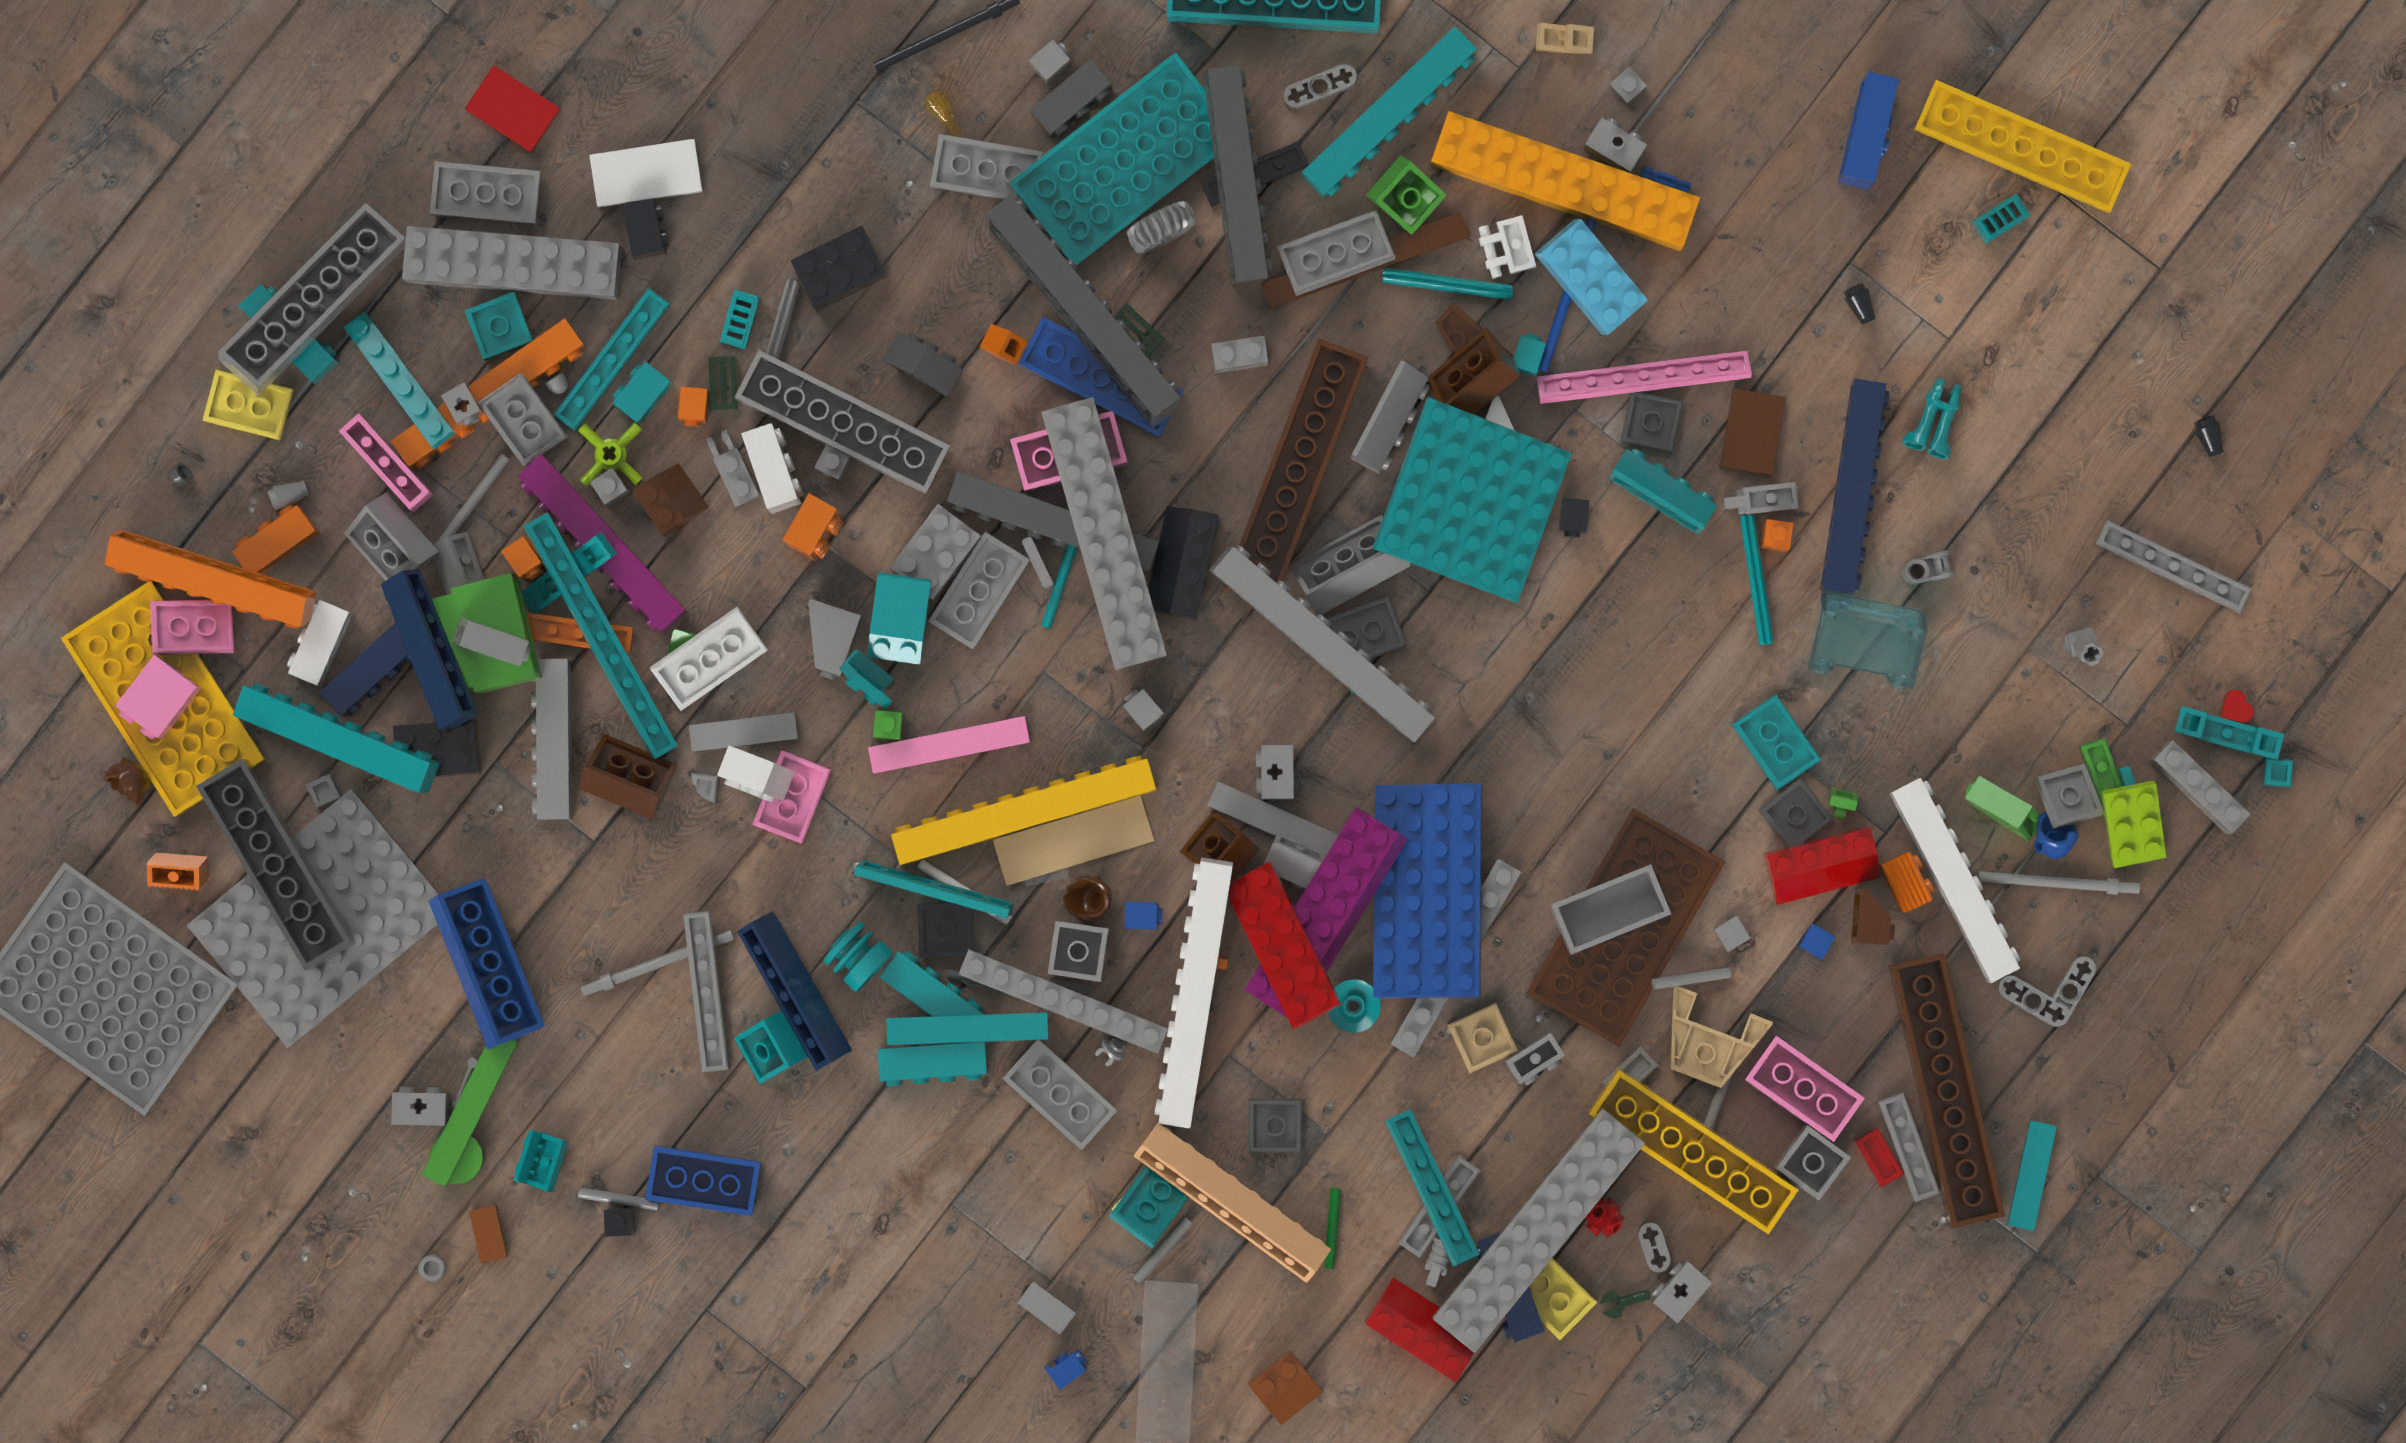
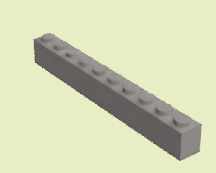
[1209,545,1435,742]

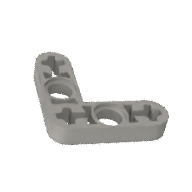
[1997,957,2096,1027]

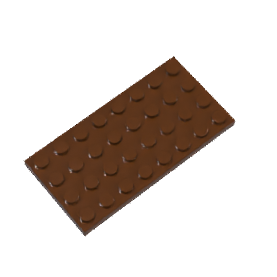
[1526,808,1726,1047]

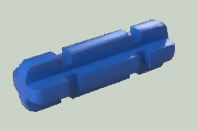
[1640,166,1691,193]

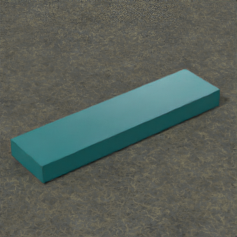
[2007,1120,2057,1231]

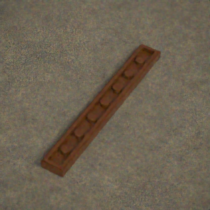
[1261,212,1470,309]

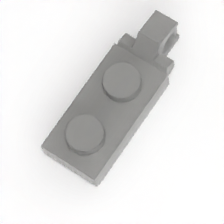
[1723,482,1799,515]

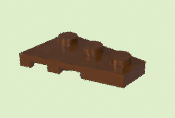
[1436,303,1513,357]

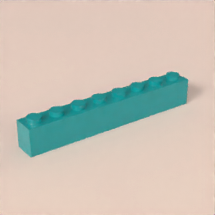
[1301,27,1477,199]
[233,683,440,793]

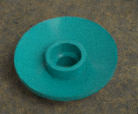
[1328,979,1381,1033]

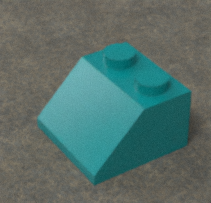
[734,1010,808,1084]

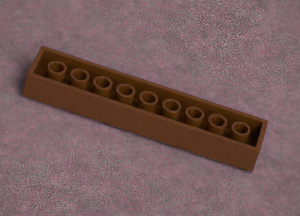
[1223,338,1369,594]
[1888,953,2005,1228]

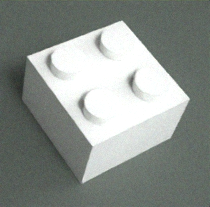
[717,746,795,802]

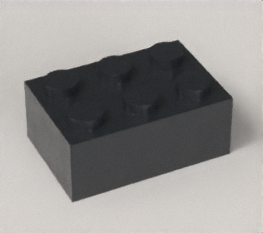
[790,226,887,312]
[393,719,481,778]

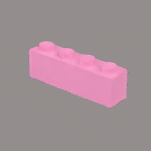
[339,413,434,513]

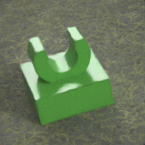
[1828,787,1858,820]

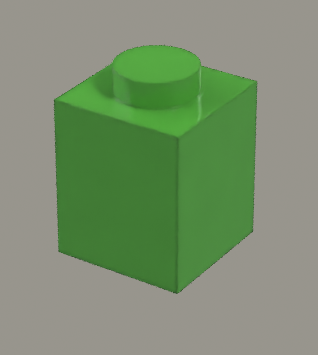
[873,710,904,741]

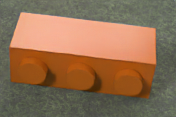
[232,505,320,574]

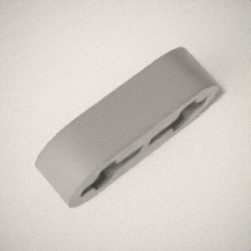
[1638,1222,1671,1272]

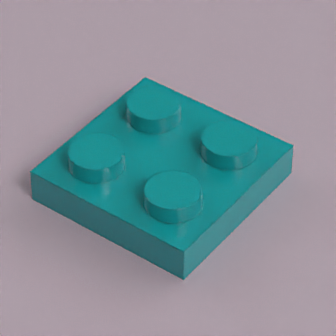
[464,292,533,361]

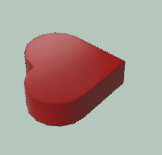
[2220,690,2254,723]

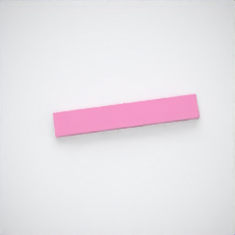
[868,716,1030,774]

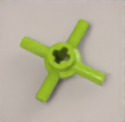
[578,422,643,487]

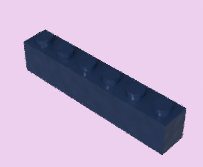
[381,569,478,730]
[737,911,852,1071]

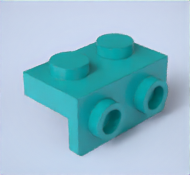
[839,649,893,709]
[513,1130,569,1193]

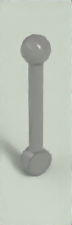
[451,1058,478,1110]

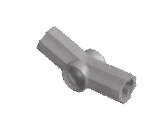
[2062,627,2104,666]

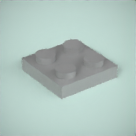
[2034,764,2104,829]

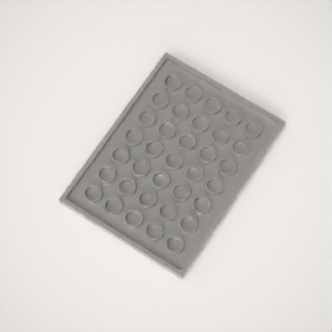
[186,789,439,1048]
[0,862,239,1116]

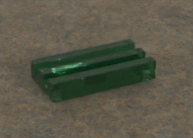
[1114,303,1165,358]
[709,356,738,411]

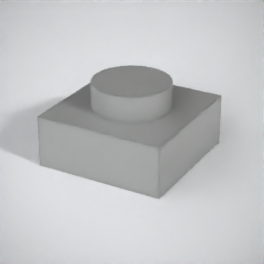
[1609,66,1647,105]

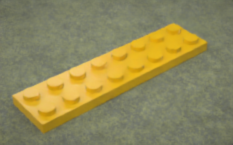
[1914,80,2131,213]

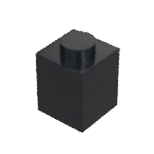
[1558,498,1589,538]
[604,1207,635,1237]

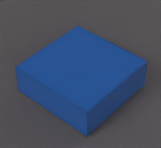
[1798,923,1835,960]

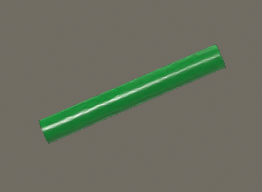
[1324,1188,1341,1269]

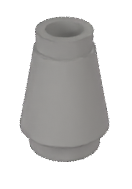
[267,481,309,511]

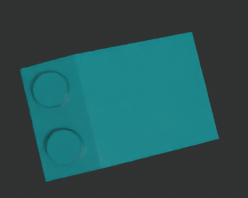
[867,572,931,664]

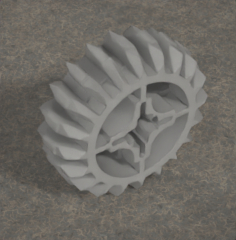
[1127,201,1197,254]

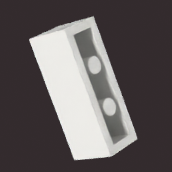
[287,600,353,687]

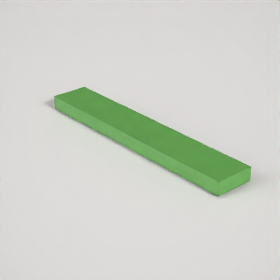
[422,1040,518,1187]

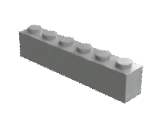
[531,659,572,820]

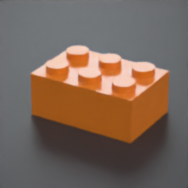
[782,493,844,562]

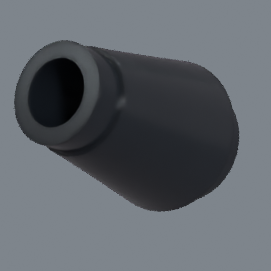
[1844,283,1876,325]
[2194,415,2224,457]

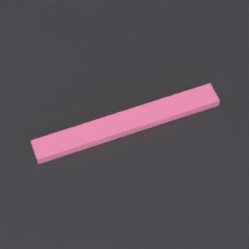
[1537,351,1752,404]

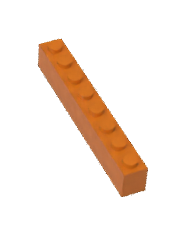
[391,318,586,470]
[104,529,317,628]

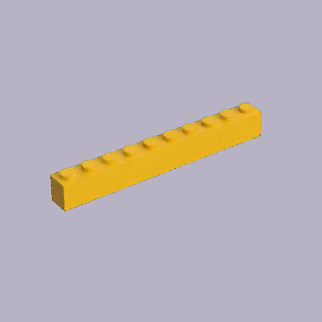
[891,755,1156,866]

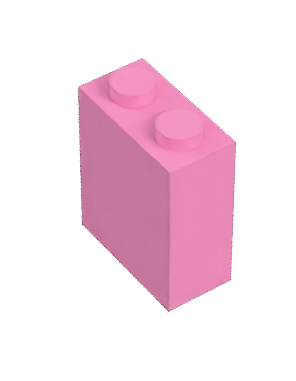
[115,655,202,740]

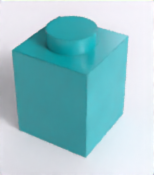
[1513,333,1546,376]

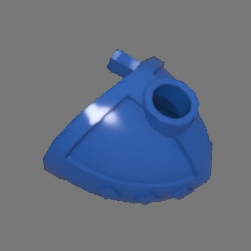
[2034,812,2079,860]

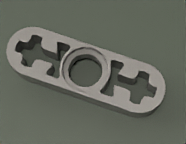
[1283,64,1357,110]

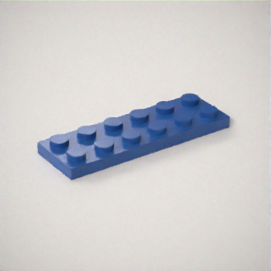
[1018,317,1184,438]

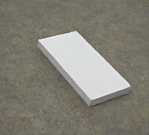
[589,139,703,208]
[650,607,768,711]

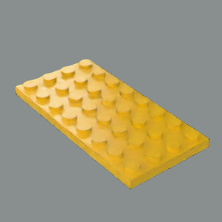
[61,581,266,817]

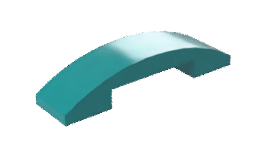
[2174,706,2284,760]

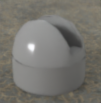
[545,372,568,394]

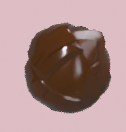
[104,757,150,806]
[1063,876,1112,922]

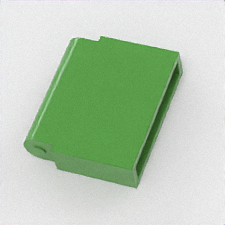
[432,573,542,693]

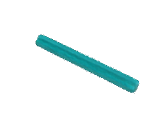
[1382,268,1513,300]
[1740,514,1774,645]

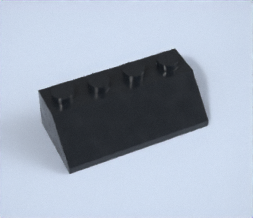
[1148,506,1219,621]

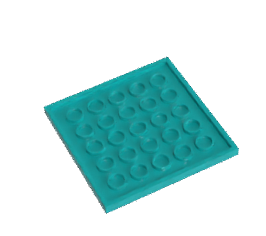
[1372,397,1572,603]

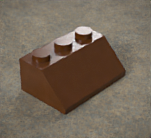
[1428,328,1520,415]
[579,734,677,819]

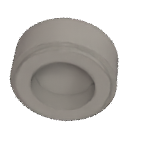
[418,1254,447,1282]

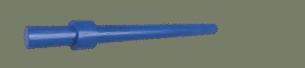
[1538,219,1597,373]

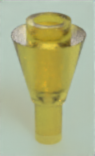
[922,90,962,136]

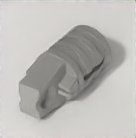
[1424,1237,1451,1288]

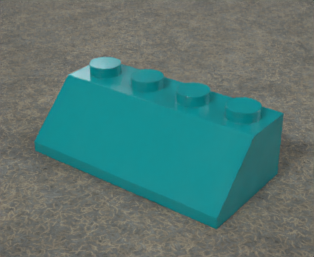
[1608,448,1717,535]

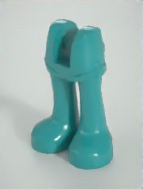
[1902,378,1962,460]

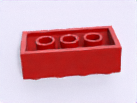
[1763,826,1880,905]
[1364,1277,1474,1383]

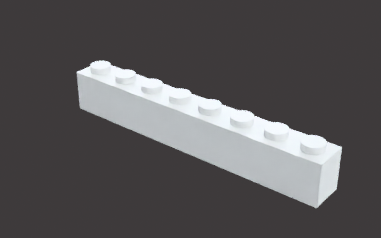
[1889,778,2021,983]

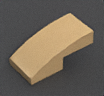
[1536,23,1594,54]

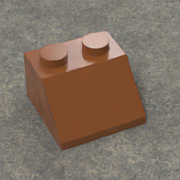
[1248,1350,1323,1425]

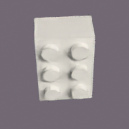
[741,423,804,514]

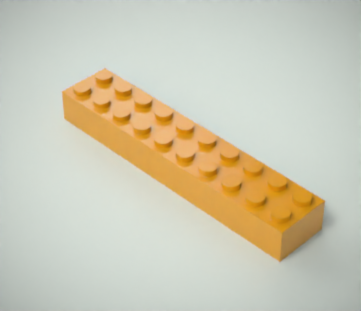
[1430,111,1700,252]

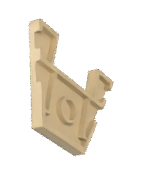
[1670,986,1773,1088]

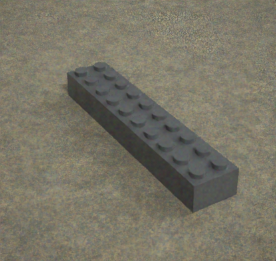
[986,194,1180,429]

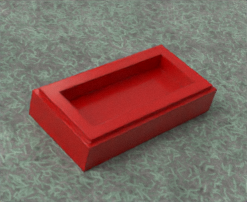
[1854,1127,1904,1187]

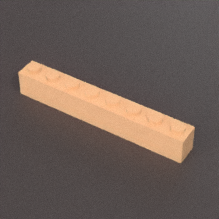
[1134,1123,1331,1283]

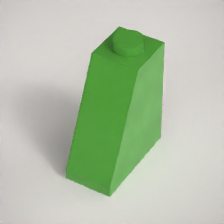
[1965,776,2040,842]

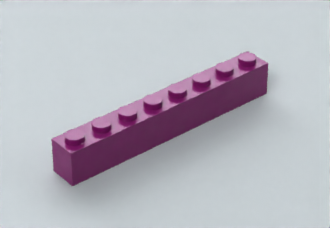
[517,454,688,633]

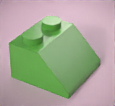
[1366,155,1446,235]

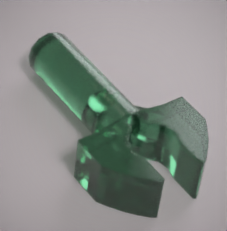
[1599,1289,1651,1319]

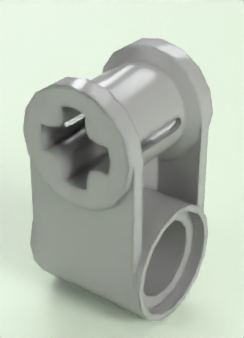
[1901,550,1956,585]

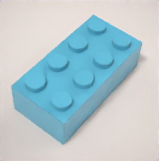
[1535,219,1648,335]

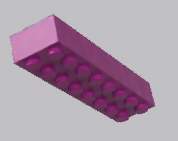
[1244,807,1408,1017]

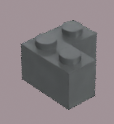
[882,333,963,397]

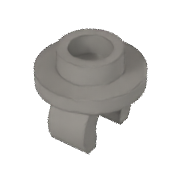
[1095,1037,1125,1066]

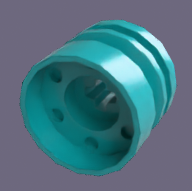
[823,921,894,993]

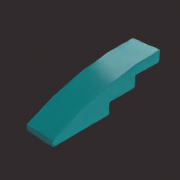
[522,532,617,614]

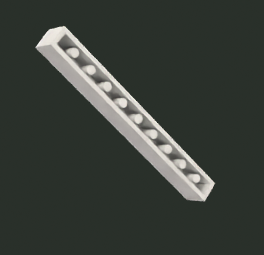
[1154,857,1233,1128]

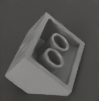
[344,492,439,581]

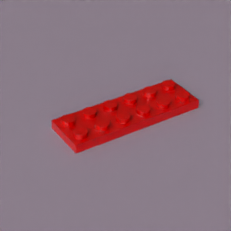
[1228,862,1342,1030]

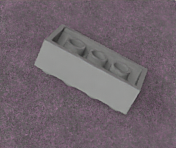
[1350,360,1430,474]
[1289,515,1411,617]

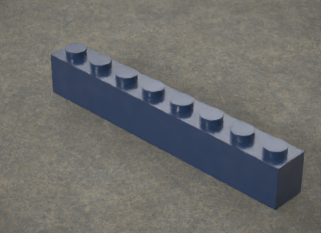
[1820,379,1890,596]

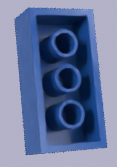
[1837,71,1899,190]
[645,1145,761,1216]

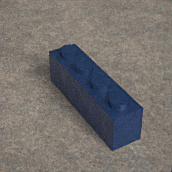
[319,623,411,717]
[1476,1231,1545,1342]

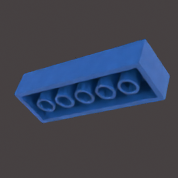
[428,878,545,1050]

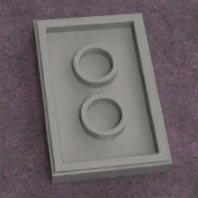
[478,372,567,467]

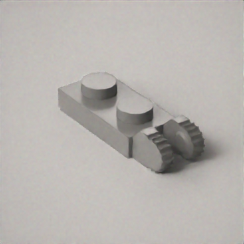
[706,430,760,507]

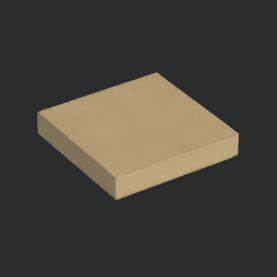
[1447,1003,1518,1073]

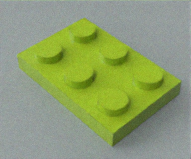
[2101,780,2166,868]

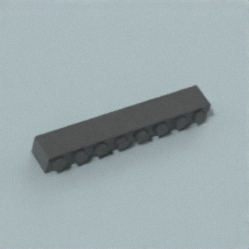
[947,471,1159,572]

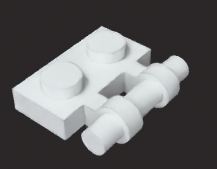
[1478,215,1536,279]

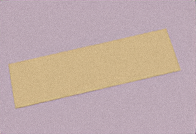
[993,795,1154,886]

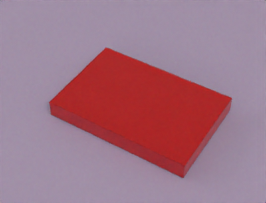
[465,65,561,153]

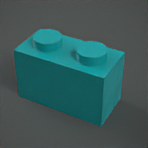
[613,361,673,425]

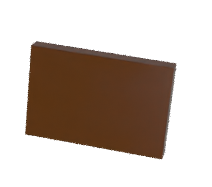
[1719,388,1786,476]

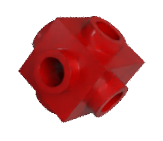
[1584,1197,1625,1238]

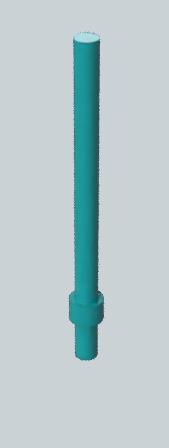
[1041,544,1077,629]

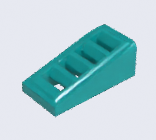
[1972,194,2031,245]
[720,289,761,350]

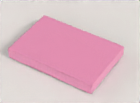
[150,600,234,655]
[752,750,831,844]

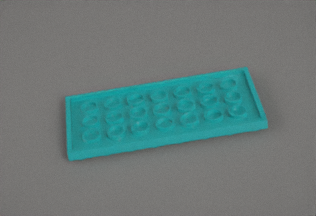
[1008,52,1214,265]

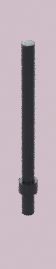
[873,0,1020,72]

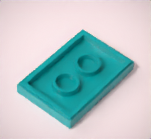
[1731,694,1821,790]
[1109,1166,1189,1248]

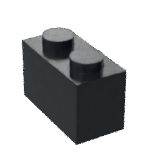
[622,199,669,260]

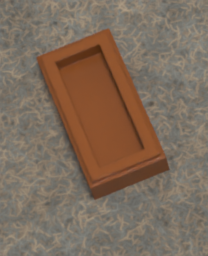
[469,1205,508,1263]

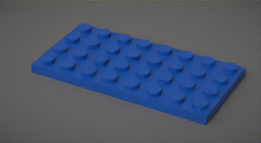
[1373,783,1483,999]

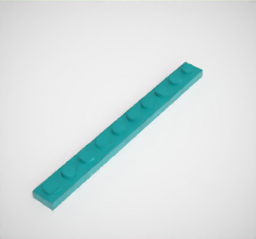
[523,512,678,759]

